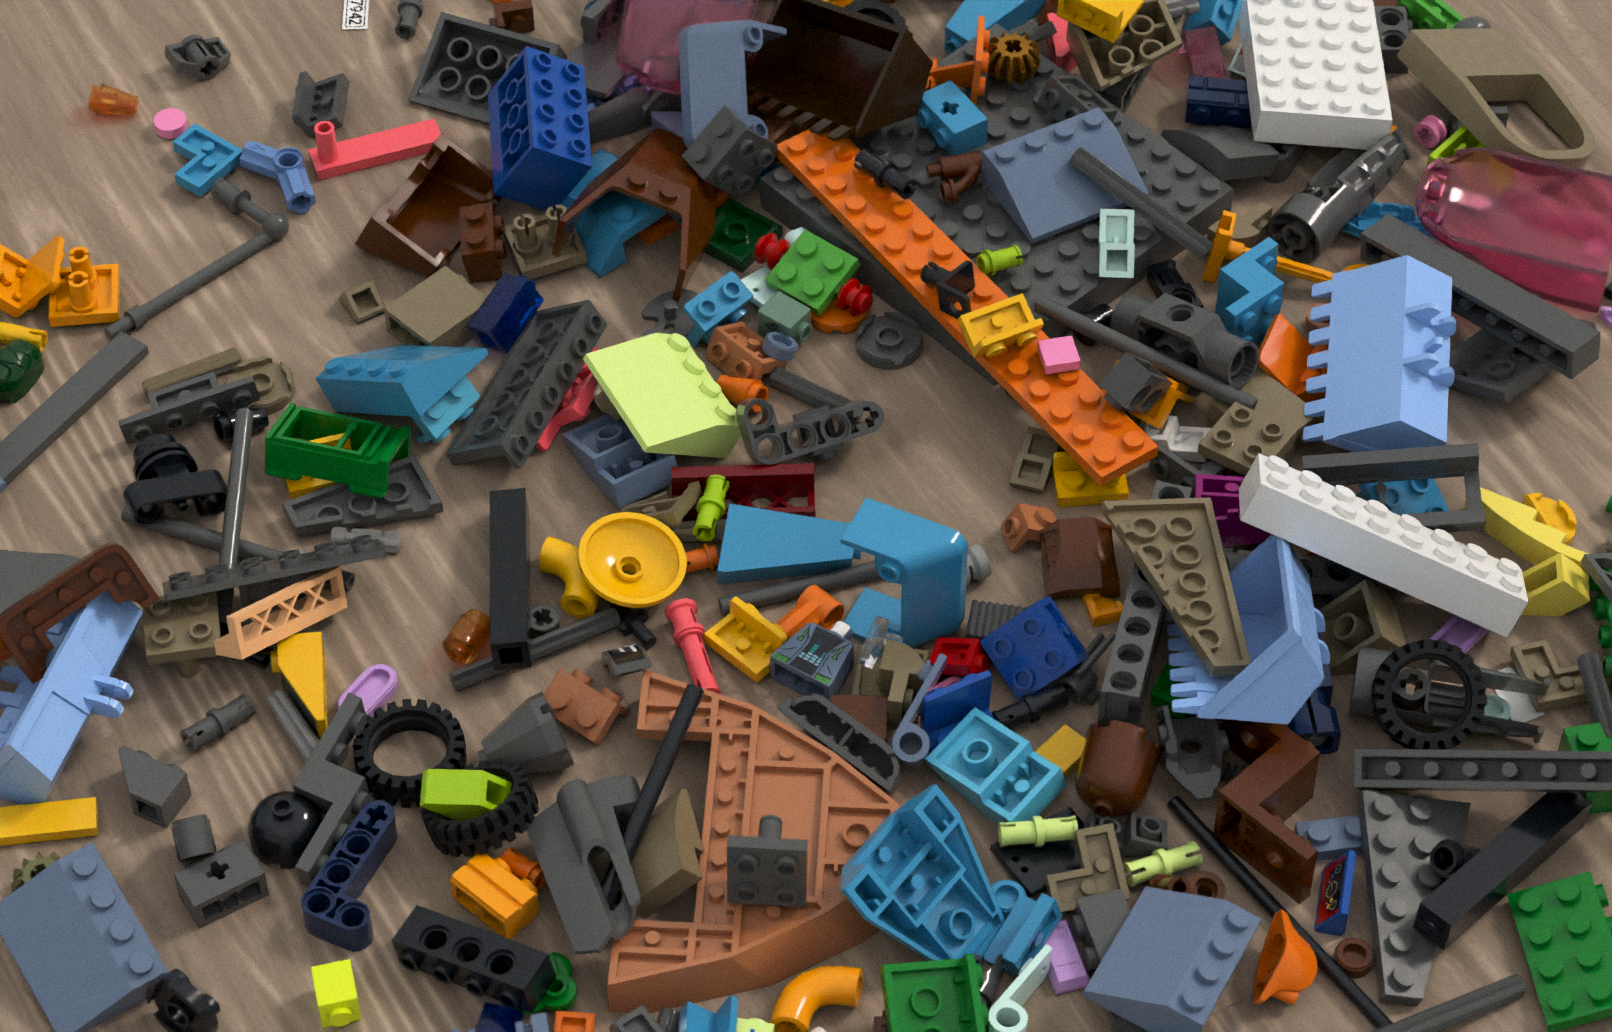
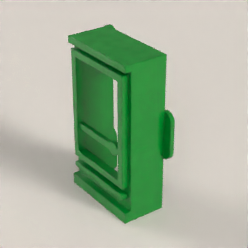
[264,403,411,498]

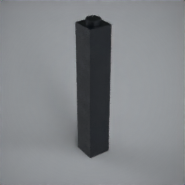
[490,488,532,670]
[1413,792,1592,950]

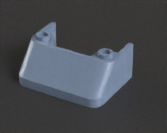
[678,19,787,163]

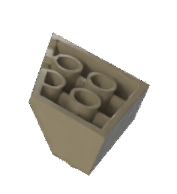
[1066,0,1183,91]

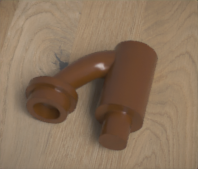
[926,151,982,204]

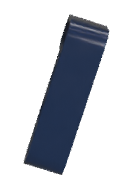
[301,800,398,952]

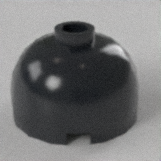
[248,791,323,869]

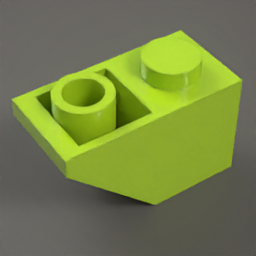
[420,769,512,821]

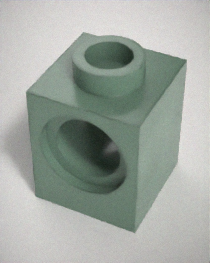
[757,291,813,345]

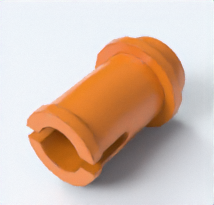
[685,543,719,574]
[500,847,546,890]

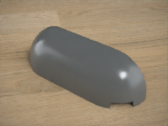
[777,693,901,795]

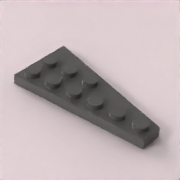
[1357,790,1471,1006]

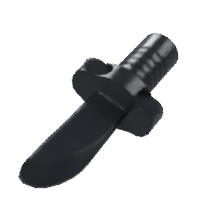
[603,598,657,649]

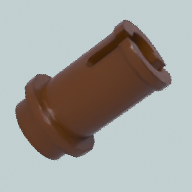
[1148,874,1191,894]

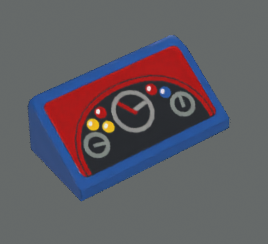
[1314,850,1356,936]

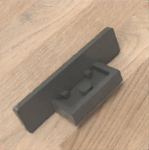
[118,371,261,444]

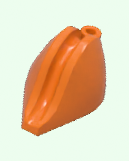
[1253,909,1318,1006]

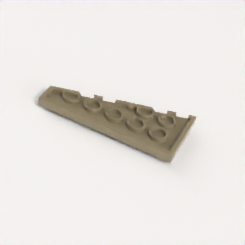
[1101,497,1251,676]

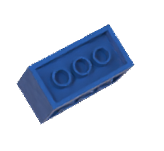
[488,46,592,211]

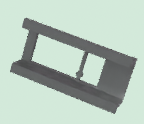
[1302,443,1486,533]

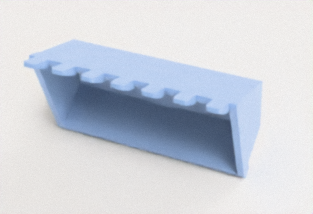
[0,590,143,805]

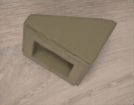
[339,280,386,324]

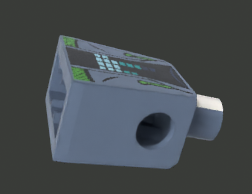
[770,621,854,700]

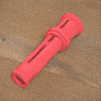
[665,598,721,694]

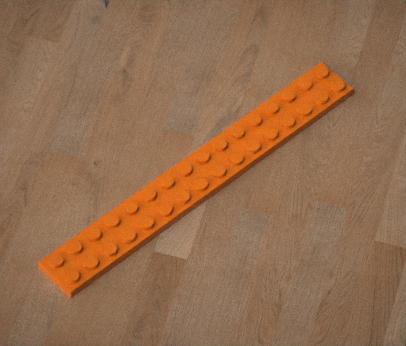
[776,129,1159,487]

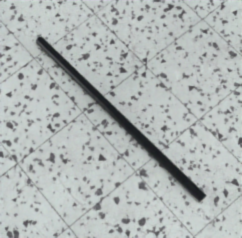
[1167,796,1393,1029]

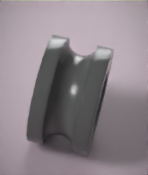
[531,605,560,639]

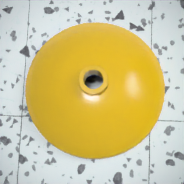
[577,512,687,608]

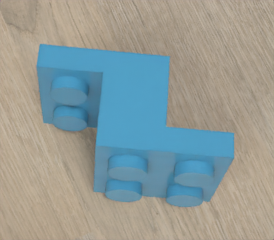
[1215,237,1284,345]

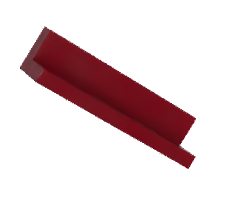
[671,463,816,521]

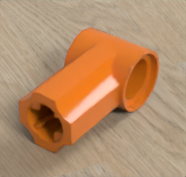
[776,584,845,639]

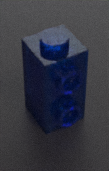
[467,273,544,353]

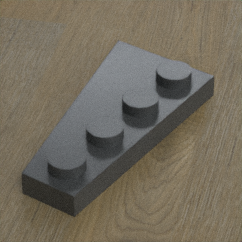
[282,455,443,537]

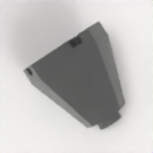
[478,692,574,774]

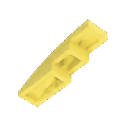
[1464,487,1589,581]

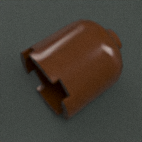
[1075,720,1162,817]

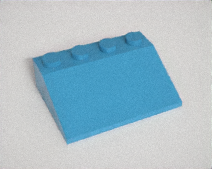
[315,345,489,417]

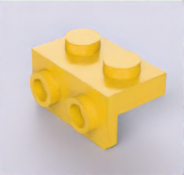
[957,293,1044,358]
[704,596,788,683]

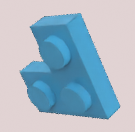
[173,123,243,197]

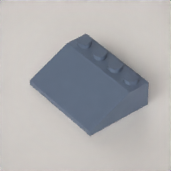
[981,107,1149,243]
[0,842,168,1032]
[1082,886,1262,1032]

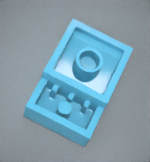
[925,707,1067,824]

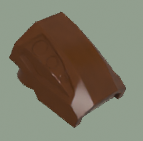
[1040,517,1120,601]

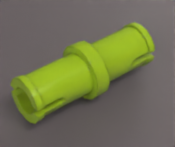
[692,474,729,541]

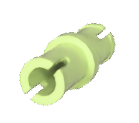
[998,815,1078,847]
[1123,841,1203,887]

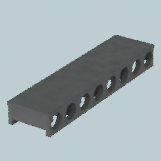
[1097,480,1192,727]

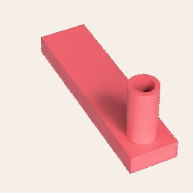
[308,118,441,181]

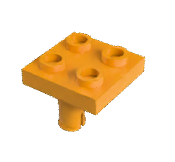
[48,246,120,327]

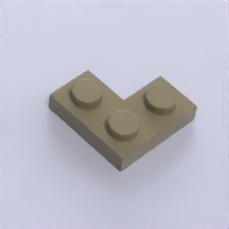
[1510,639,1609,712]
[1044,823,1130,914]

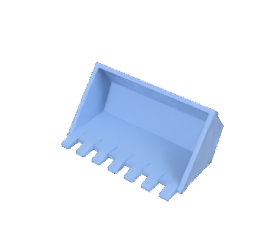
[1302,255,1456,452]
[1166,534,1330,725]

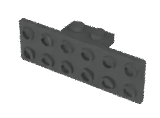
[565,0,702,99]
[162,535,385,608]

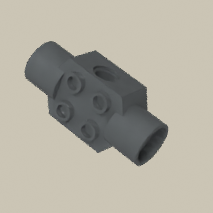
[1111,293,1259,392]

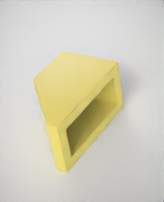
[1521,552,1591,617]

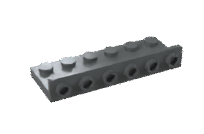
[446,300,607,469]

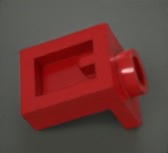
[929,637,989,676]

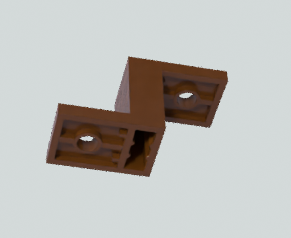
[1213,719,1320,904]

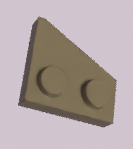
[619,481,703,529]

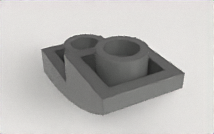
[1084,811,1167,856]

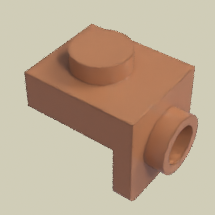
[1001,503,1057,552]

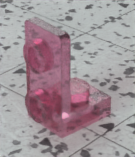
[1178,26,1228,79]

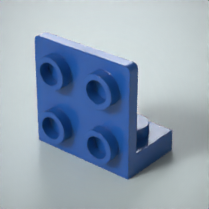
[980,596,1089,701]
[920,670,997,754]

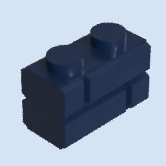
[1185,75,1251,129]

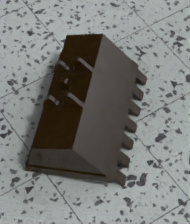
[745,0,933,141]

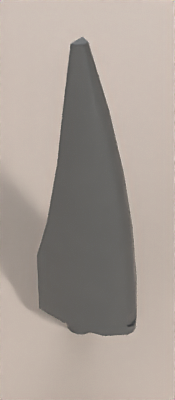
[588,85,652,142]

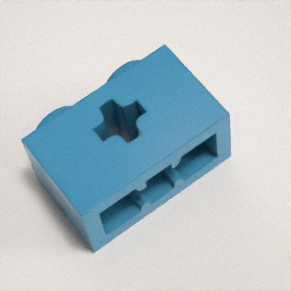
[916,80,988,155]

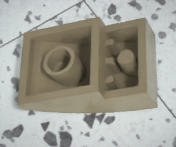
[621,788,704,919]

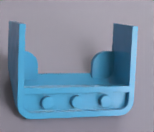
[841,497,968,648]

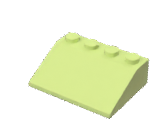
[583,333,741,458]

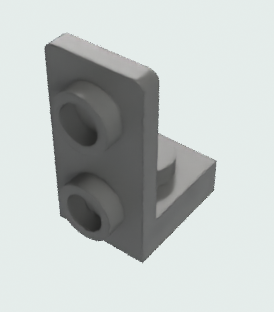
[1149,442,1232,498]

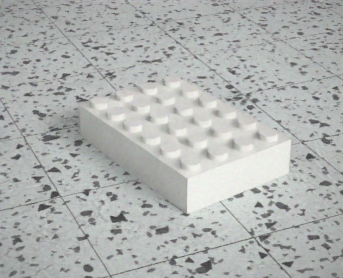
[1239,0,1393,150]

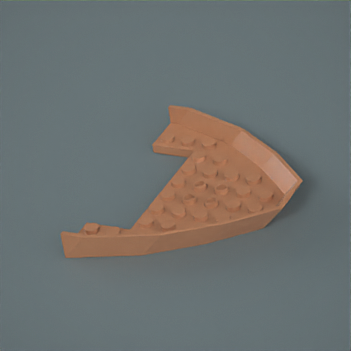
[607,669,902,1013]

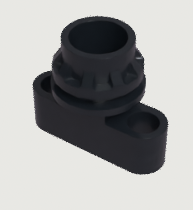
[123,434,227,526]

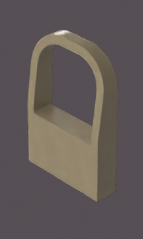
[1397,28,1595,174]

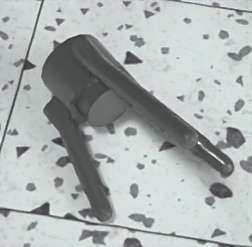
[1059,633,1115,704]

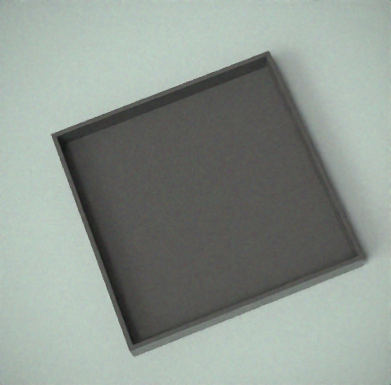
[760,23,1234,386]

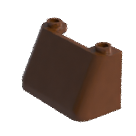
[355,133,503,277]
[0,543,160,684]

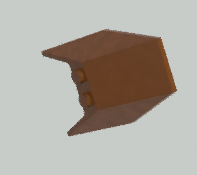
[552,127,716,305]

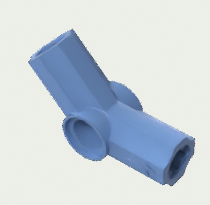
[240,141,316,214]

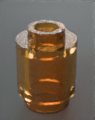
[443,609,490,664]

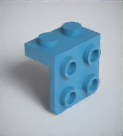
[1355,478,1450,515]

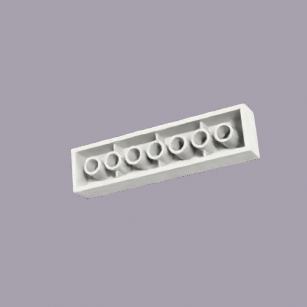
[1239,453,1528,638]

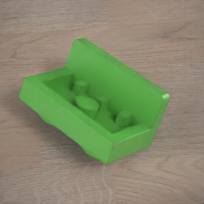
[1397,0,1465,29]

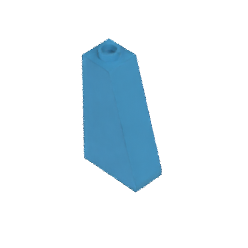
[944,0,1045,54]
[717,503,861,584]

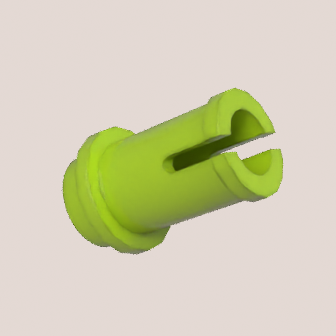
[976,245,1023,277]

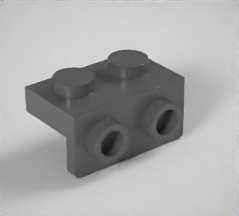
[292,71,350,138]

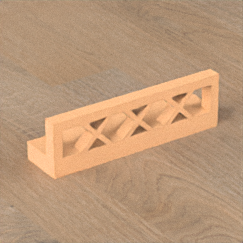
[214,566,348,660]

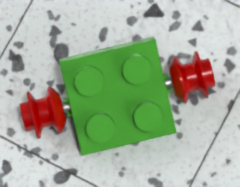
[754,230,873,317]

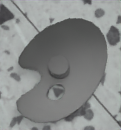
[642,289,698,338]

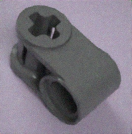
[171,814,217,861]

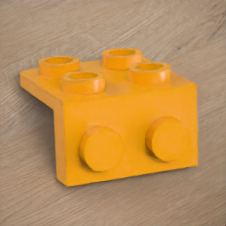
[0,235,65,319]

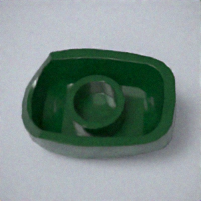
[0,339,45,404]

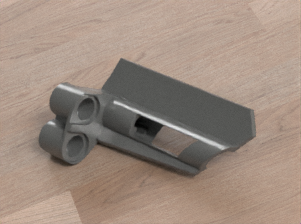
[526,775,641,954]

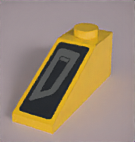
[271,631,328,741]

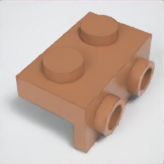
[544,668,630,745]

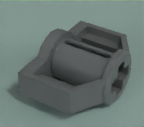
[164,34,231,80]

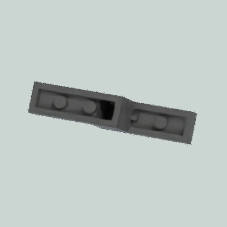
[293,693,371,887]

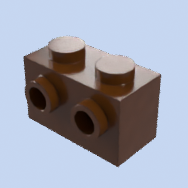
[459,202,506,283]

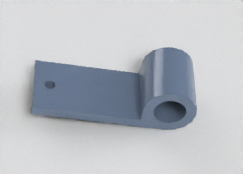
[892,653,947,770]

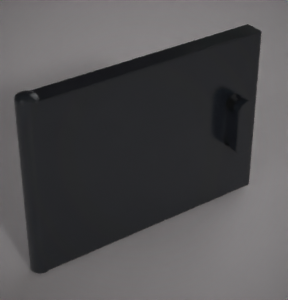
[990,807,1085,897]

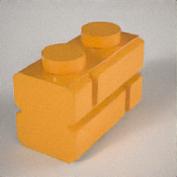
[450,852,540,939]

